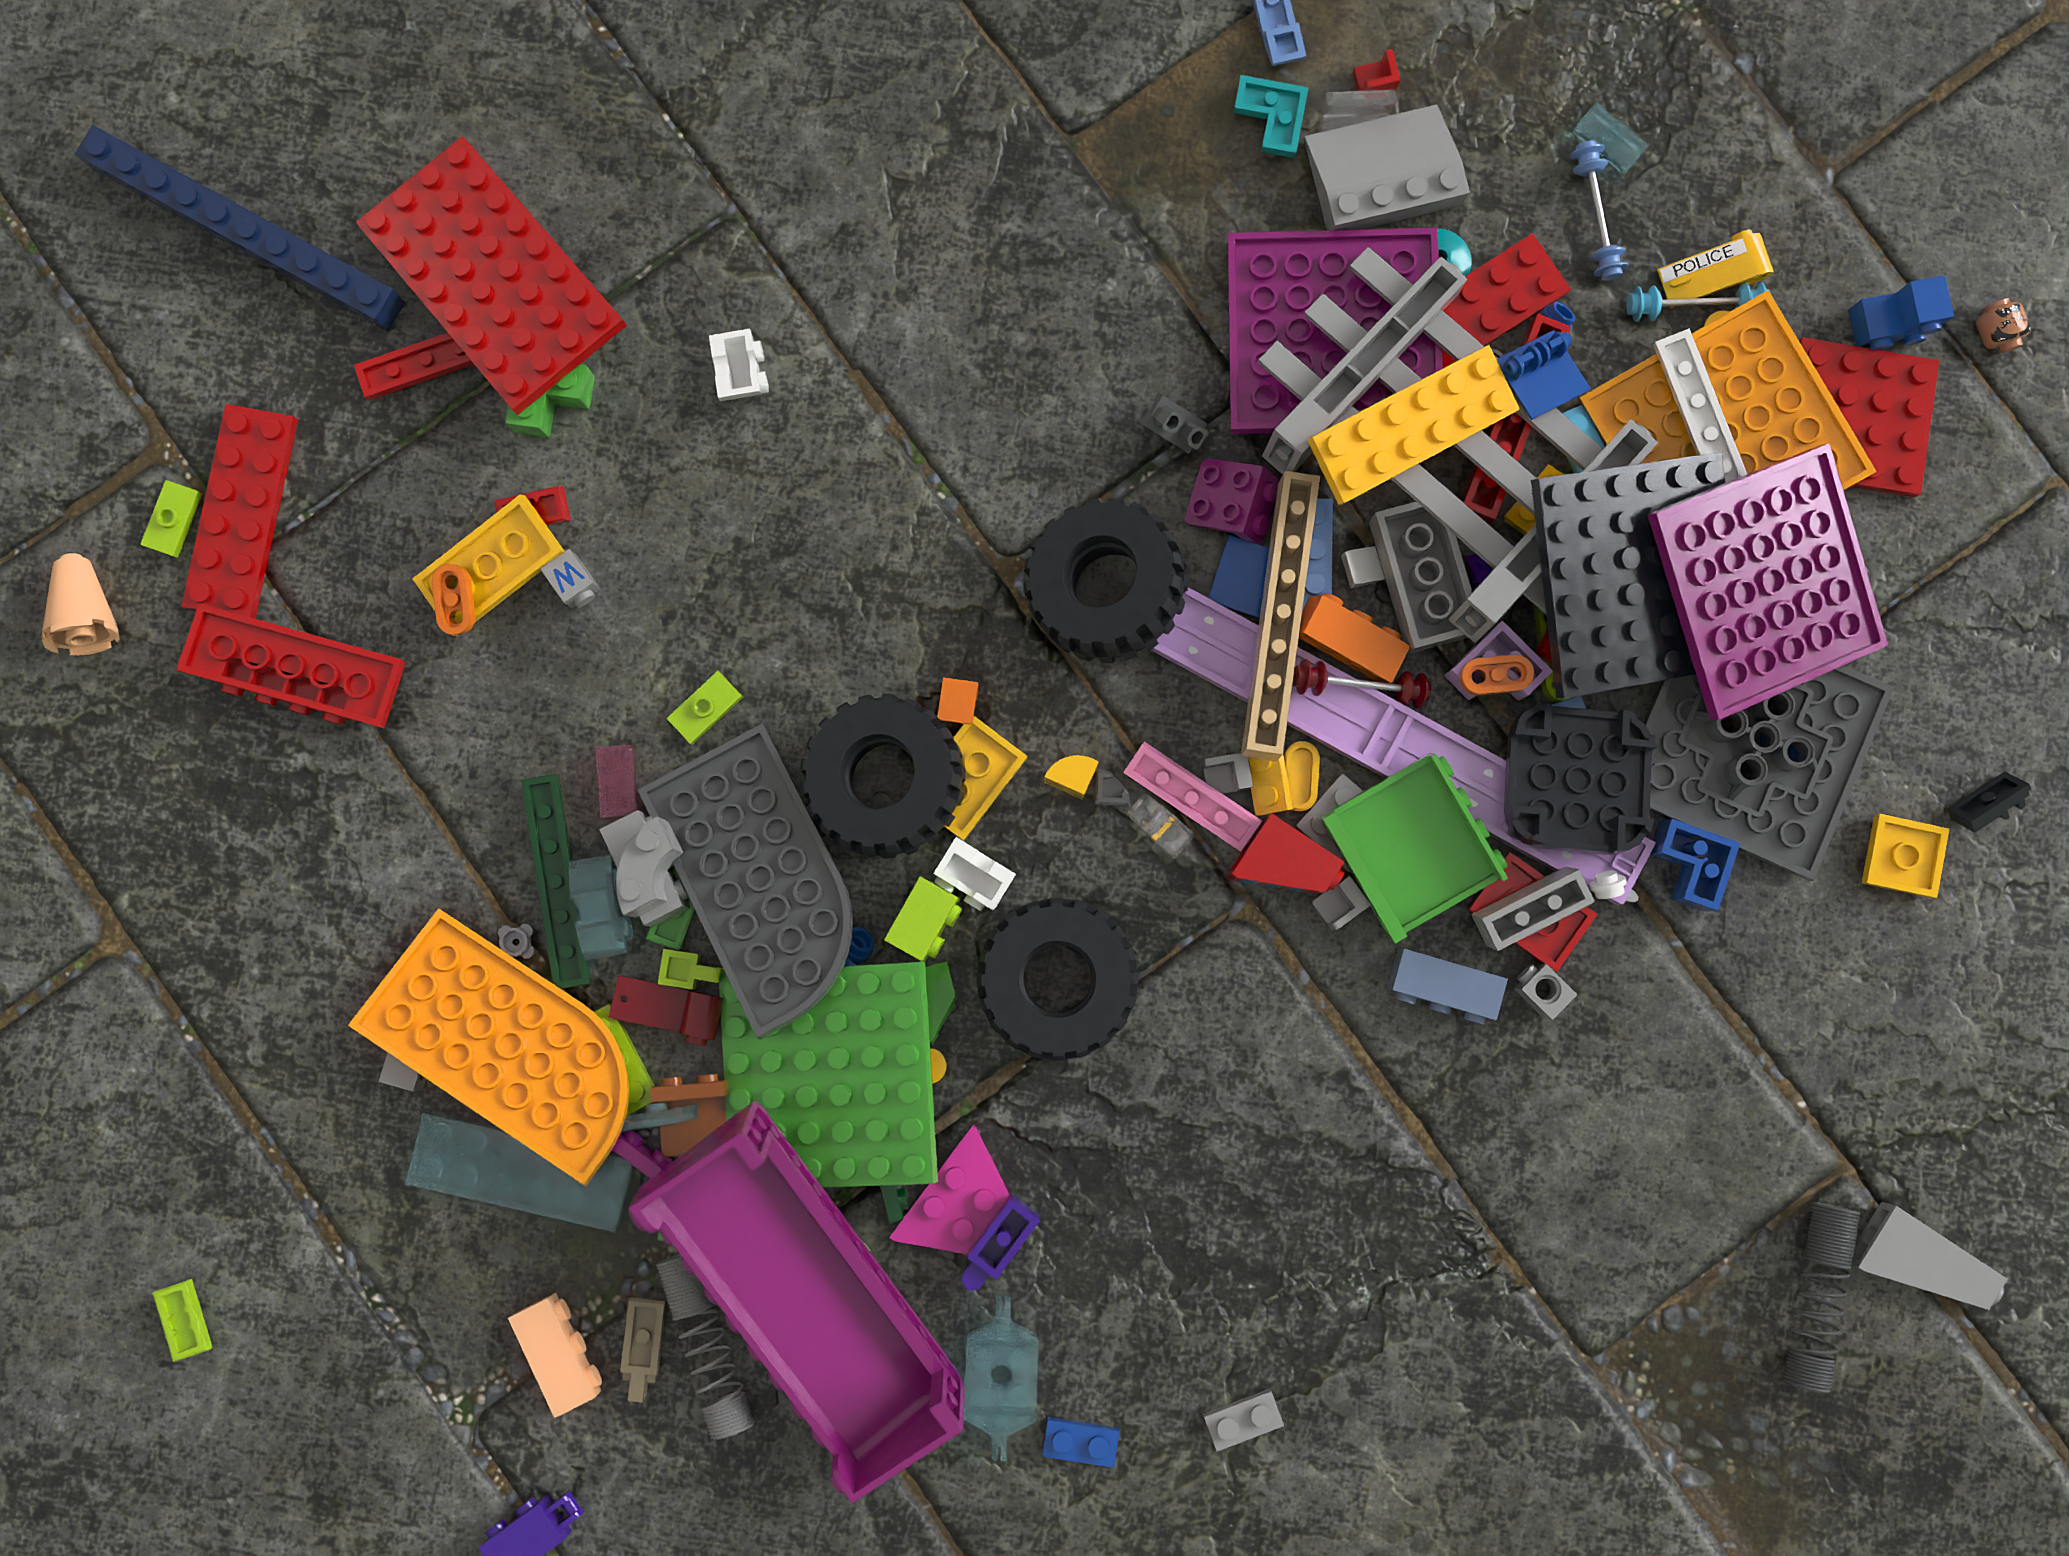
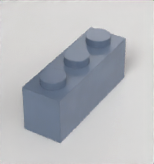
[1387,949,1508,1025]

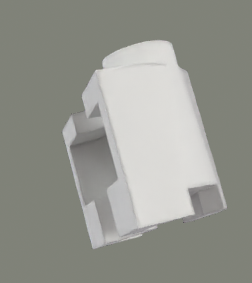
[709,328,769,402]
[933,837,1016,912]

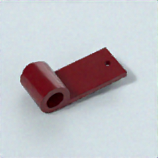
[608,975,723,1046]

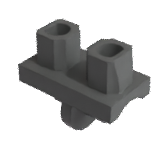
[1140,393,1207,454]

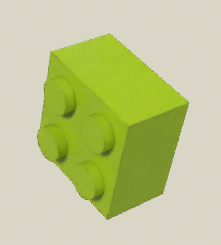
[884,876,962,961]

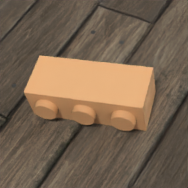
[508,1292,602,1418]

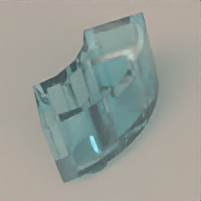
[569,854,633,961]

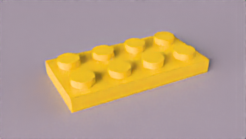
[413,494,565,636]

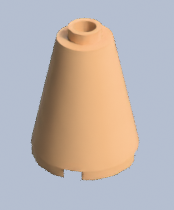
[41,553,120,655]

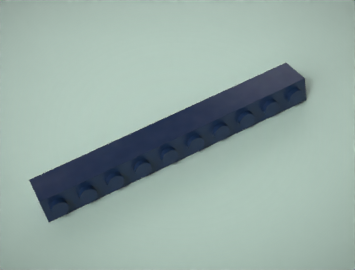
[75,124,405,331]

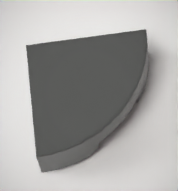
[1095,769,1131,806]

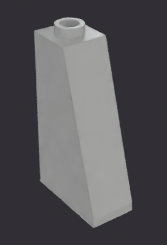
[1851,1202,2008,1310]

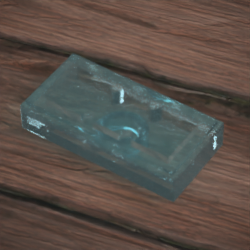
[1572,102,1650,175]
[622,1102,699,1131]

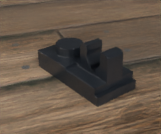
[1947,771,2031,833]

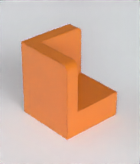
[937,677,979,725]

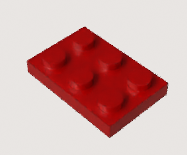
[1466,852,1598,972]

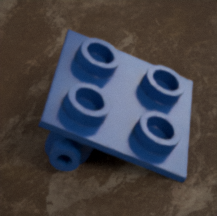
[1496,330,1591,420]

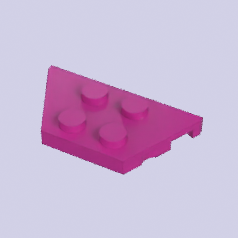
[889,1125,1010,1254]

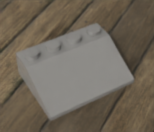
[1304,104,1470,230]

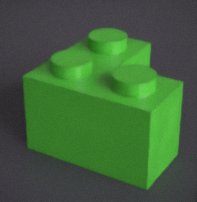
[505,364,595,439]

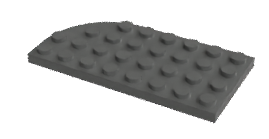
[638,723,853,1040]

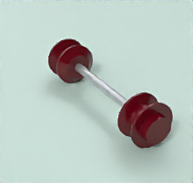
[1292,659,1432,708]

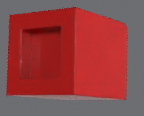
[1352,49,1401,105]

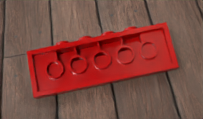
[176,603,406,729]

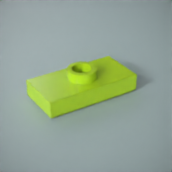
[140,480,203,558]
[666,671,743,745]
[152,1279,213,1362]

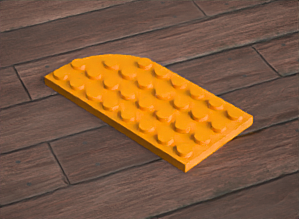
[348,908,629,1187]

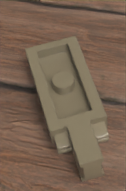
[620,1296,667,1403]

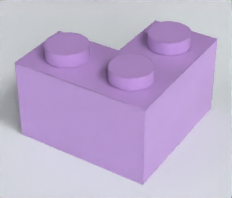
[1444,621,1553,701]

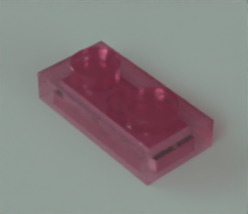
[596,745,638,819]

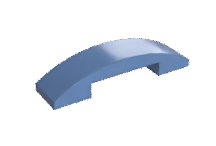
[1253,0,1306,66]

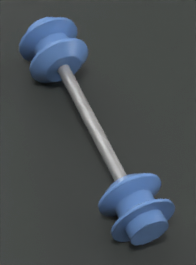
[1570,140,1629,281]

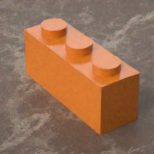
[1298,593,1410,683]

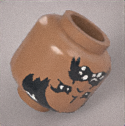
[1976,298,2031,353]

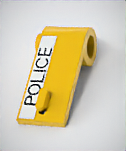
[1657,230,1774,309]

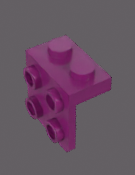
[1184,458,1280,545]

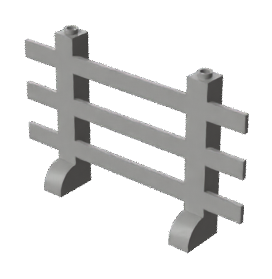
[1257,247,1658,643]

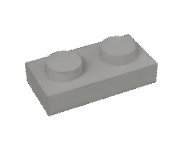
[1203,1388,1284,1452]

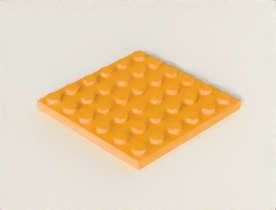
[1578,290,1877,490]

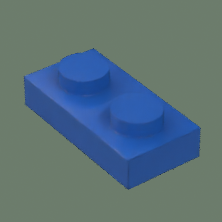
[1042,1417,1119,1468]

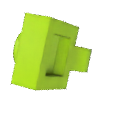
[658,949,725,990]

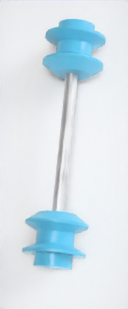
[1626,282,1771,322]

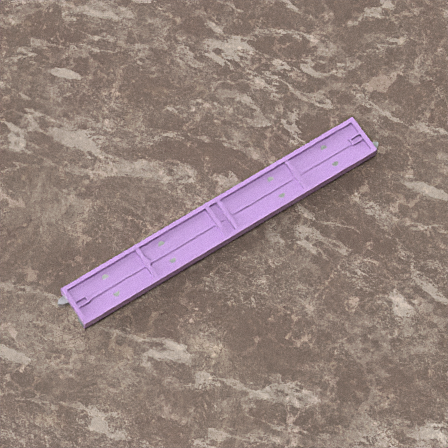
[1146,587,1656,905]

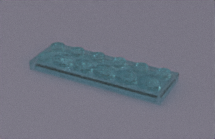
[405,1112,633,1232]

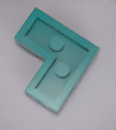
[1233,75,1308,158]

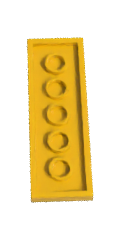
[1307,345,1520,505]

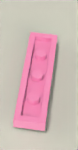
[1123,741,1262,852]

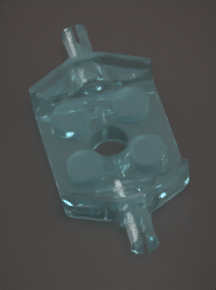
[964,1295,1039,1461]

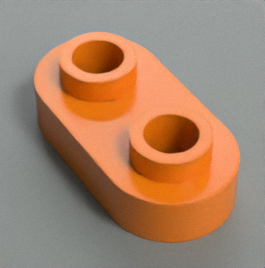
[432,564,476,635]
[1459,655,1534,695]

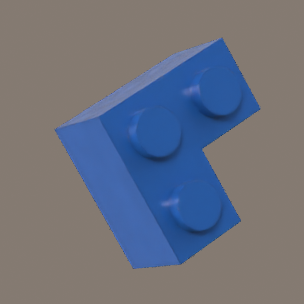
[1848,276,1954,351]
[1650,819,1740,912]

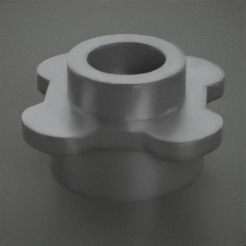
[498,924,535,959]

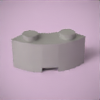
[616,816,683,918]

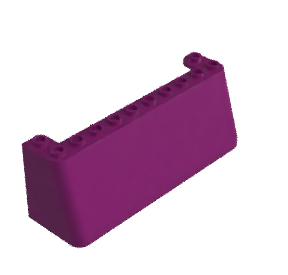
[629,1101,965,1503]

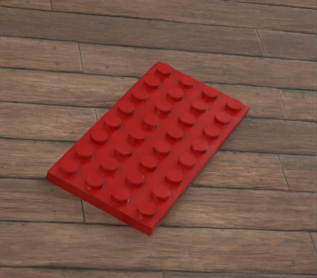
[356,136,627,415]

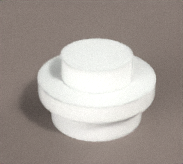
[1589,870,1627,899]

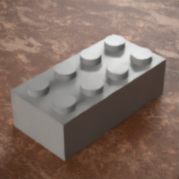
[1369,502,1472,654]

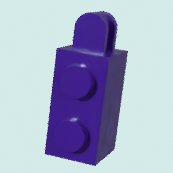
[962,1193,1040,1290]
[479,1491,584,1556]

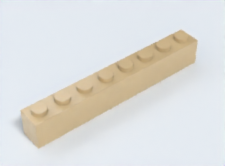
[1241,471,1320,762]

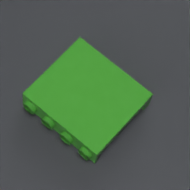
[1319,753,1508,944]

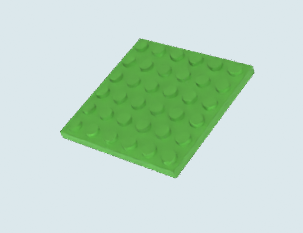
[719,962,938,1187]

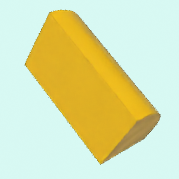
[1044,755,1099,799]

